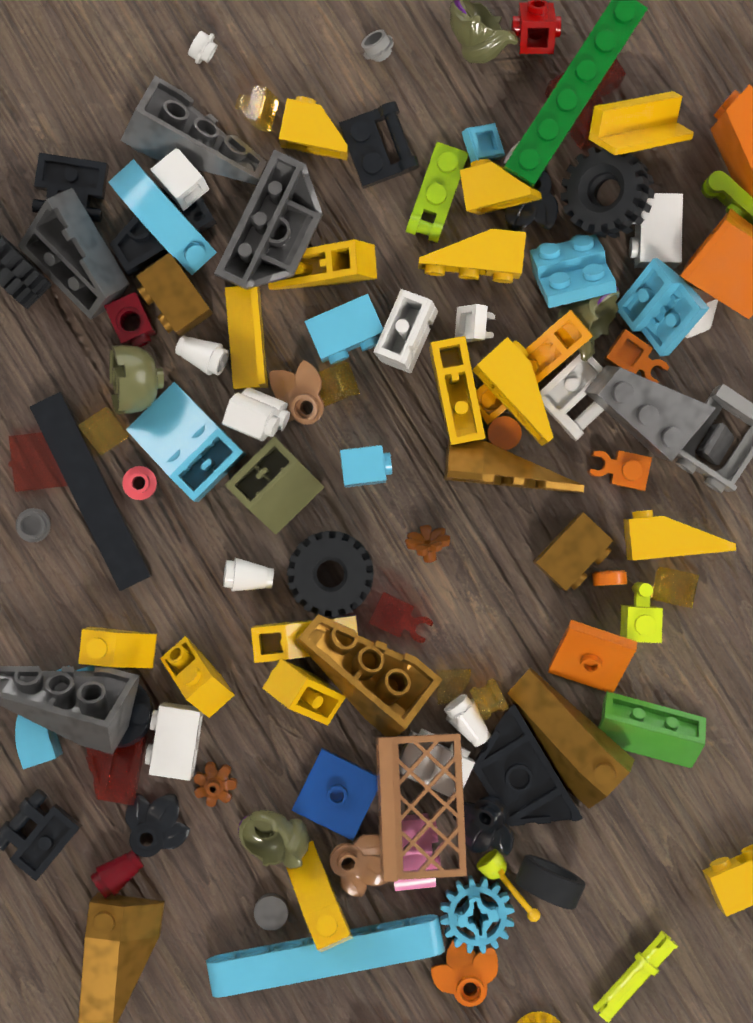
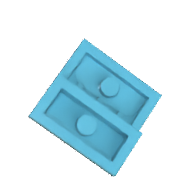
[617,258,709,357]

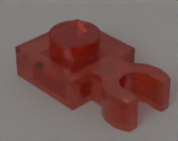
[369,591,433,643]

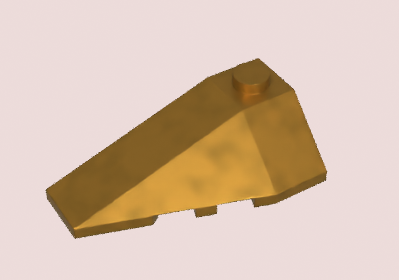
[296,614,443,736]
[508,667,635,809]
[78,892,165,1023]

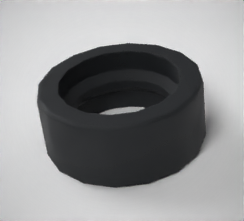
[515,855,586,910]

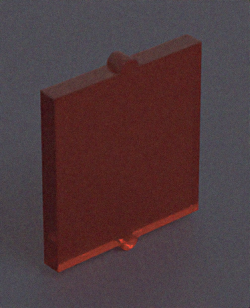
[8,432,68,492]

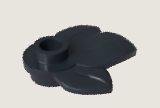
[505,170,558,231]
[125,793,190,857]
[453,796,514,856]

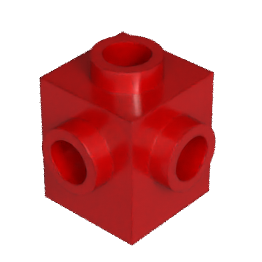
[511,0,561,54]

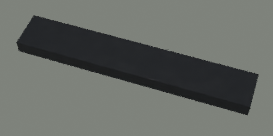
[30,392,152,591]

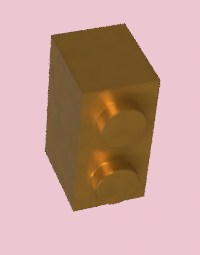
[136,253,213,337]
[533,512,614,591]

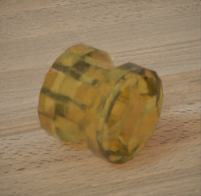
[469,678,509,720]

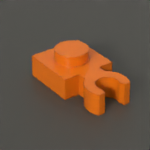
[604,329,669,383]
[588,450,652,491]

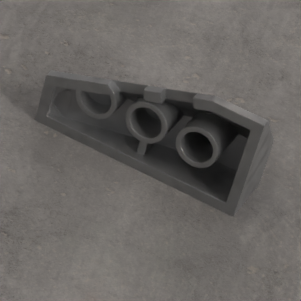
[0,666,139,755]

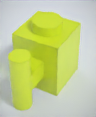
[620,582,663,643]

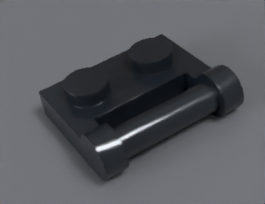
[339,101,420,189]

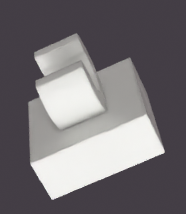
[455,304,495,343]

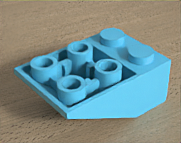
[126,382,246,502]

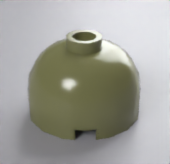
[109,345,164,415]

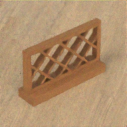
[375,733,467,882]

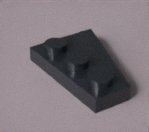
[110,187,217,276]

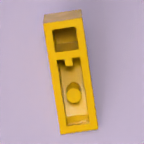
[268,239,377,290]
[429,336,485,445]
[472,337,554,446]
[623,510,736,560]
[286,840,353,952]

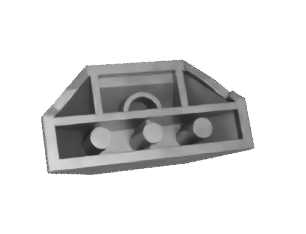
[214,150,323,290]

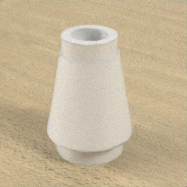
[175,335,229,375]
[223,557,274,591]
[444,694,491,747]

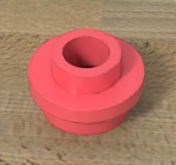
[122,466,157,500]

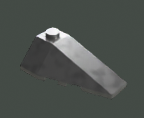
[120,76,267,185]

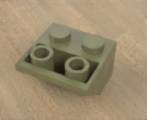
[225,436,324,535]

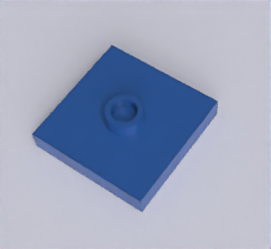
[291,747,377,841]

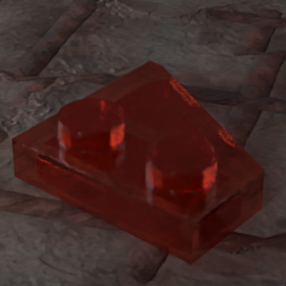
[86,736,147,806]

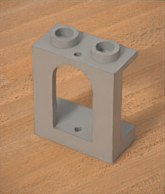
[675,384,753,493]

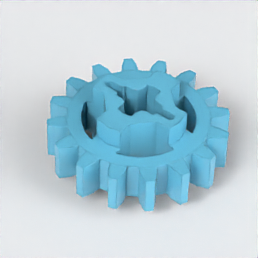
[440,876,515,954]

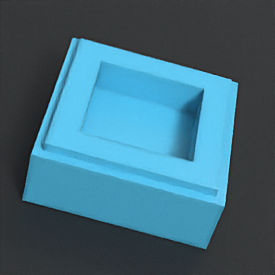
[461,123,505,162]

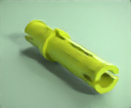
[592,930,678,1023]

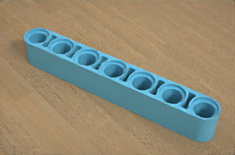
[206,914,445,997]

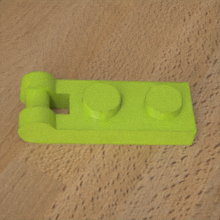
[406,142,468,243]
[701,171,753,225]

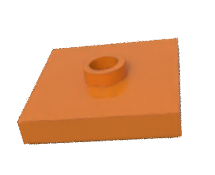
[548,620,637,693]

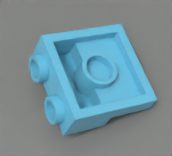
[529,234,617,308]

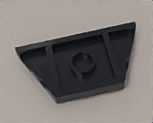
[473,703,583,826]

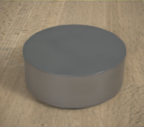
[254,893,289,931]

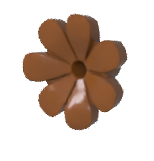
[405,525,450,563]
[193,762,238,807]

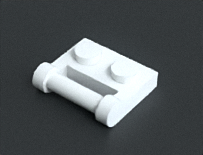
[540,354,604,441]

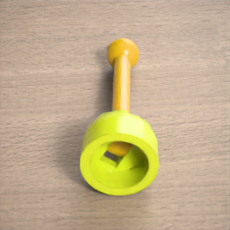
[476,849,540,922]

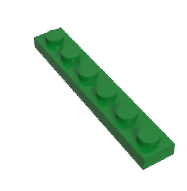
[504,0,648,188]

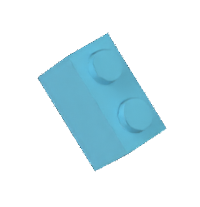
[305,294,383,365]
[340,445,393,487]

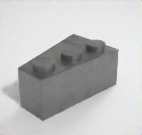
[18,188,130,320]
[584,365,716,461]

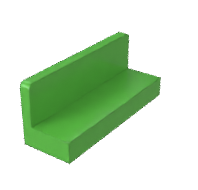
[598,691,706,768]

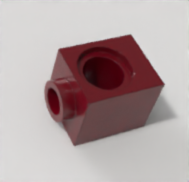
[104,292,157,348]

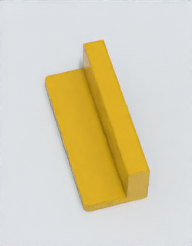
[588,91,694,155]
[225,286,268,390]

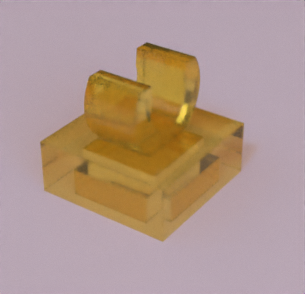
[235,85,279,132]

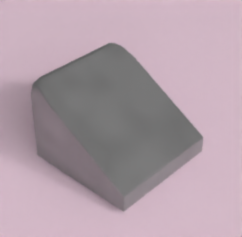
[696,423,734,465]

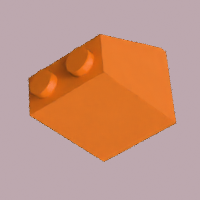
[710,84,753,198]
[680,208,753,319]

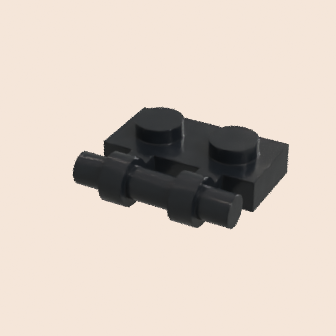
[32,153,109,222]
[0,789,82,881]

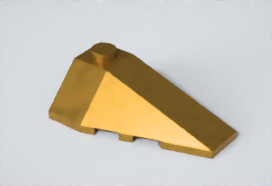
[444,439,584,493]

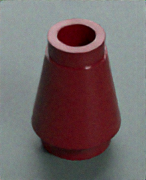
[90,850,144,898]

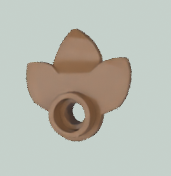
[269,360,324,425]
[329,834,387,898]

